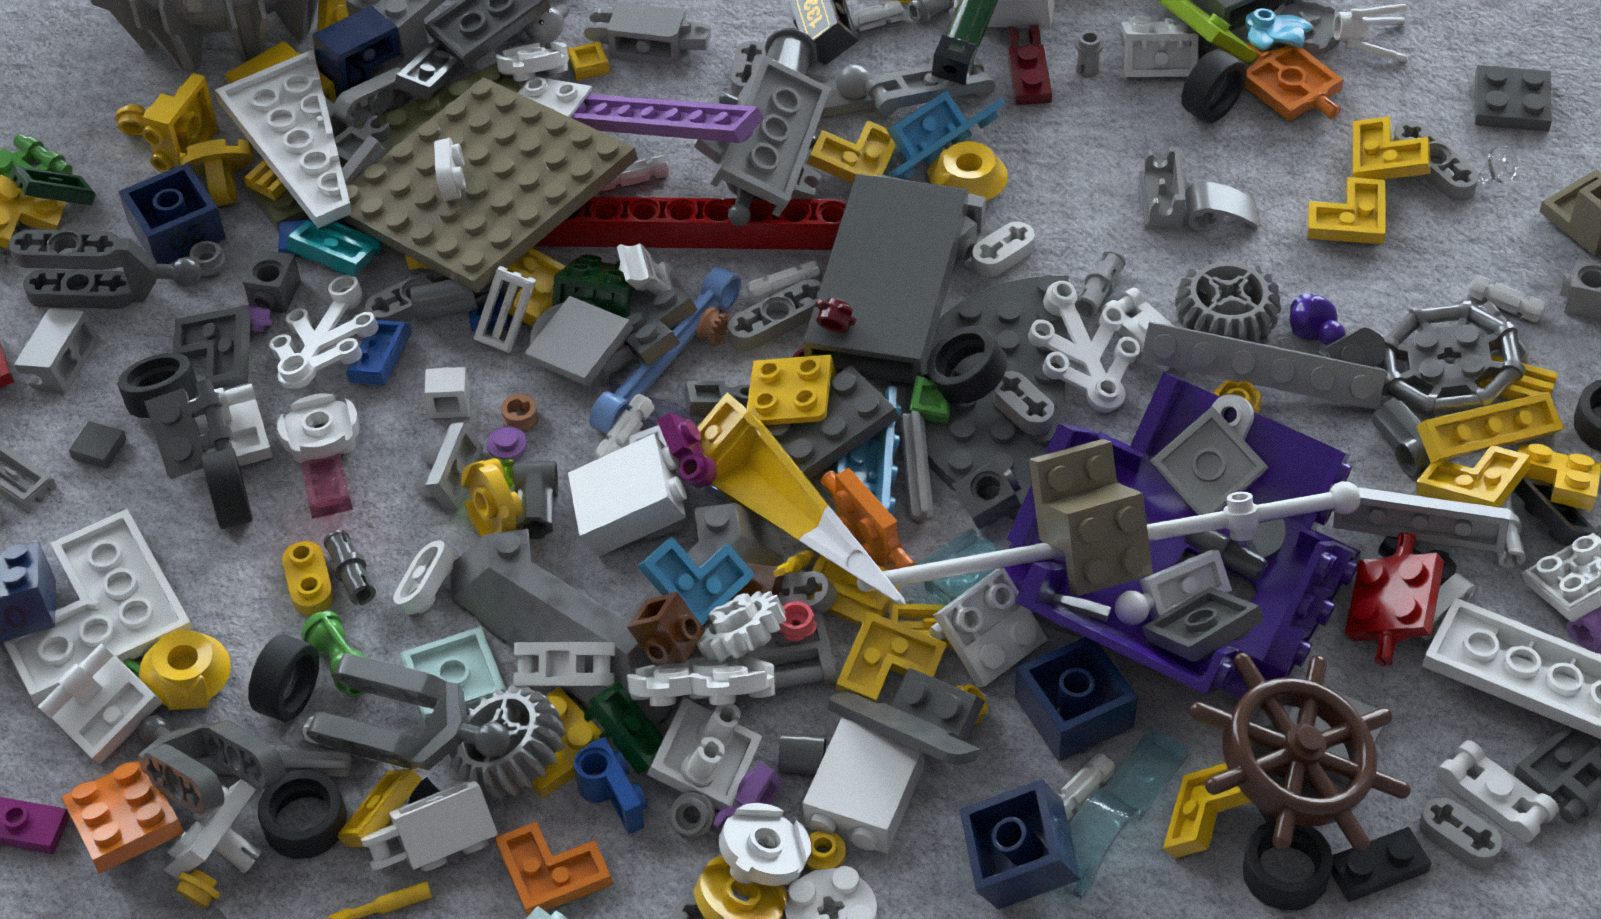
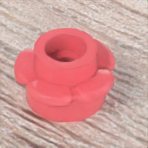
[777,601,817,642]

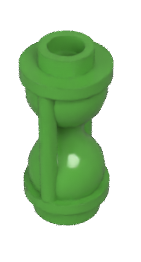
[301,611,368,697]

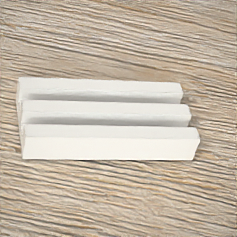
[474,266,536,353]

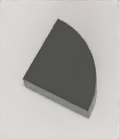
[1245,518,1286,564]

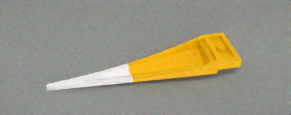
[697,392,905,605]

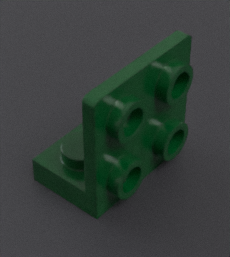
[552,254,636,318]

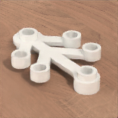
[269,275,379,389]
[1028,281,1140,413]

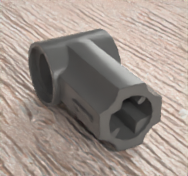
[1372,398,1449,477]
[514,461,558,539]

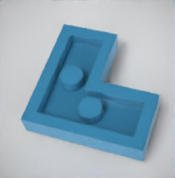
[638,537,756,625]

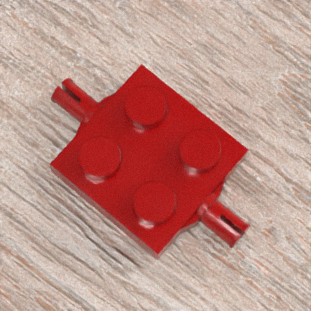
[1345,532,1444,666]

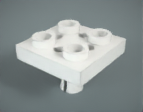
[163,779,262,880]

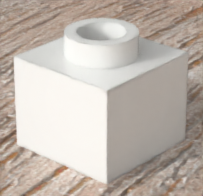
[424,367,470,419]

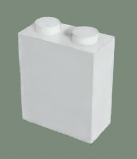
[568,433,687,556]
[803,718,924,854]

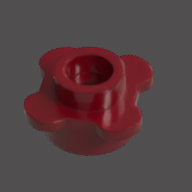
[815,298,856,333]

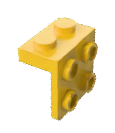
[747,355,837,425]

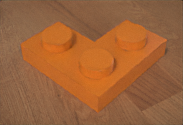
[494,821,613,917]

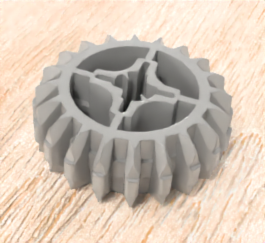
[1175,256,1282,343]
[449,685,566,801]

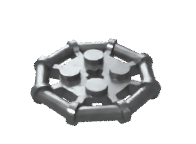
[1381,300,1526,418]

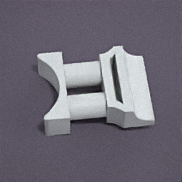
[617,243,674,297]

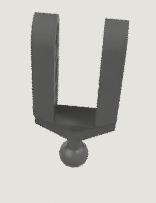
[9,230,201,309]
[306,654,510,770]
[137,715,285,815]

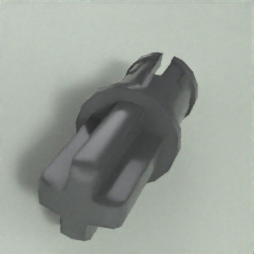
[1184,530,1267,581]

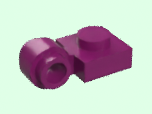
[657,412,717,488]

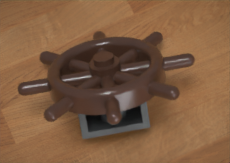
[1190,653,1411,852]

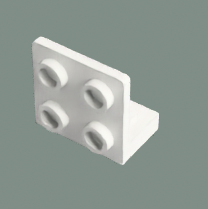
[1121,16,1199,77]

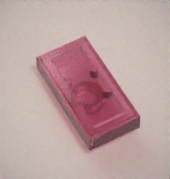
[301,454,353,519]

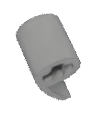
[1185,181,1259,232]

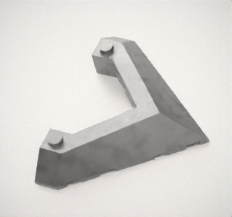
[450,503,784,727]

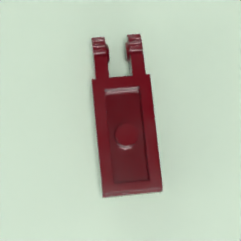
[1007,25,1052,105]

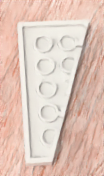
[215,50,352,228]

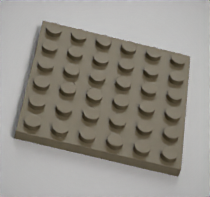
[339,77,638,293]

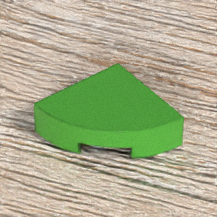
[909,375,949,424]

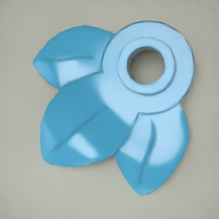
[1245,8,1312,51]

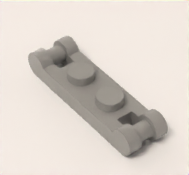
[865,58,995,116]

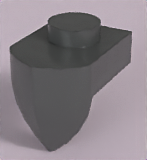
[1323,327,1385,367]

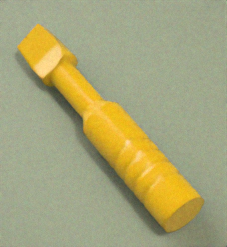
[773,549,815,577]
[329,881,432,919]

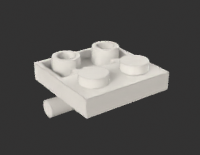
[190,384,273,479]
[929,568,1048,687]
[38,643,163,765]

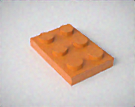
[61,760,184,874]

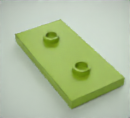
[1157,0,1259,65]

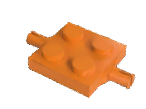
[1244,42,1344,121]
[821,468,917,570]

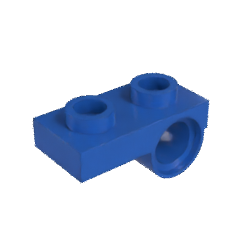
[574,737,648,835]

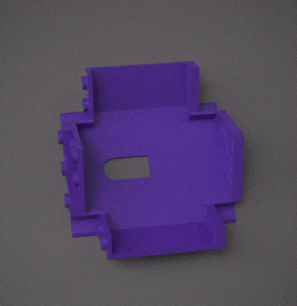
[1004,372,1361,710]

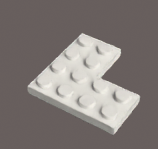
[3,509,193,705]

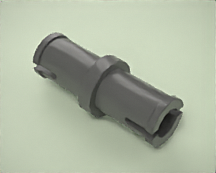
[323,530,376,605]

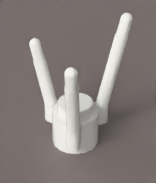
[1333,4,1408,62]

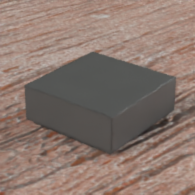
[69,421,126,469]

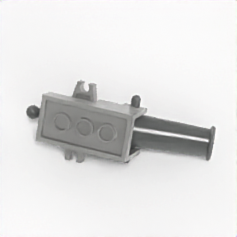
[694,28,831,226]

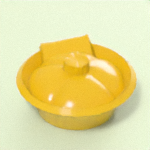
[927,141,1008,201]
[139,630,231,711]

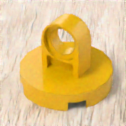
[178,139,255,207]

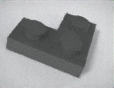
[624,287,698,366]
[174,306,251,389]

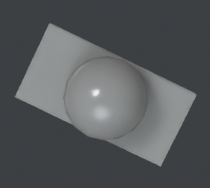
[821,64,886,117]

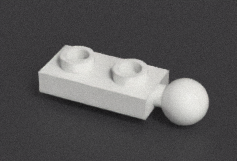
[1115,550,1232,625]

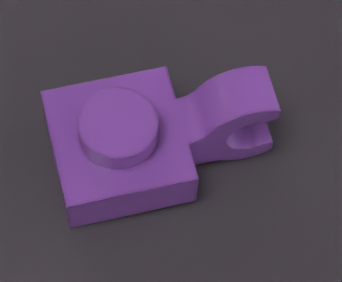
[713,762,784,831]

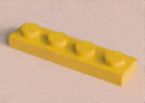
[1416,392,1564,464]

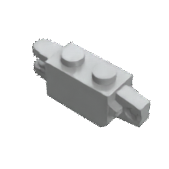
[583,2,711,64]

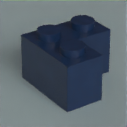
[313,6,400,98]

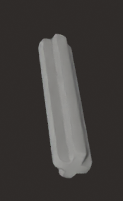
[900,411,933,523]

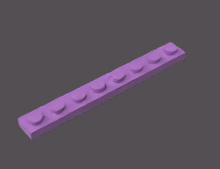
[571,94,764,143]

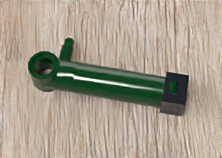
[931,0,998,86]

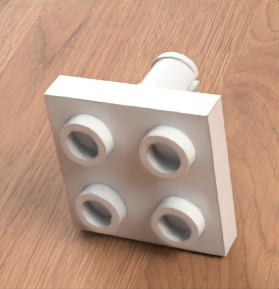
[647,697,762,811]

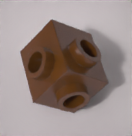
[627,592,705,666]

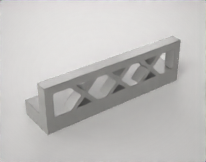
[1333,487,1511,553]

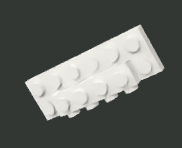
[1422,597,1601,739]

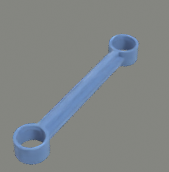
[590,266,741,434]

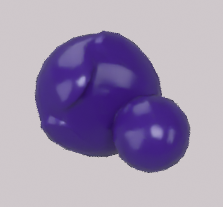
[1289,293,1347,346]

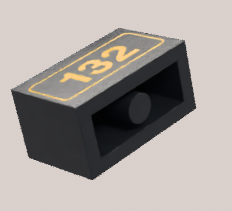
[790,0,859,65]

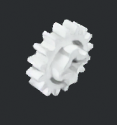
[697,591,786,662]

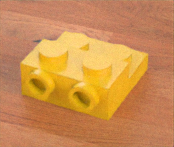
[142,73,219,173]

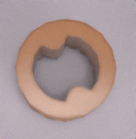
[696,307,731,346]
[501,394,538,432]

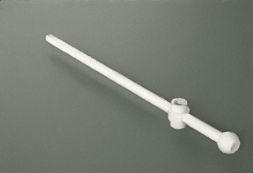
[857,481,1360,592]

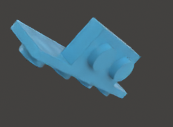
[886,90,1006,180]
[833,386,901,516]

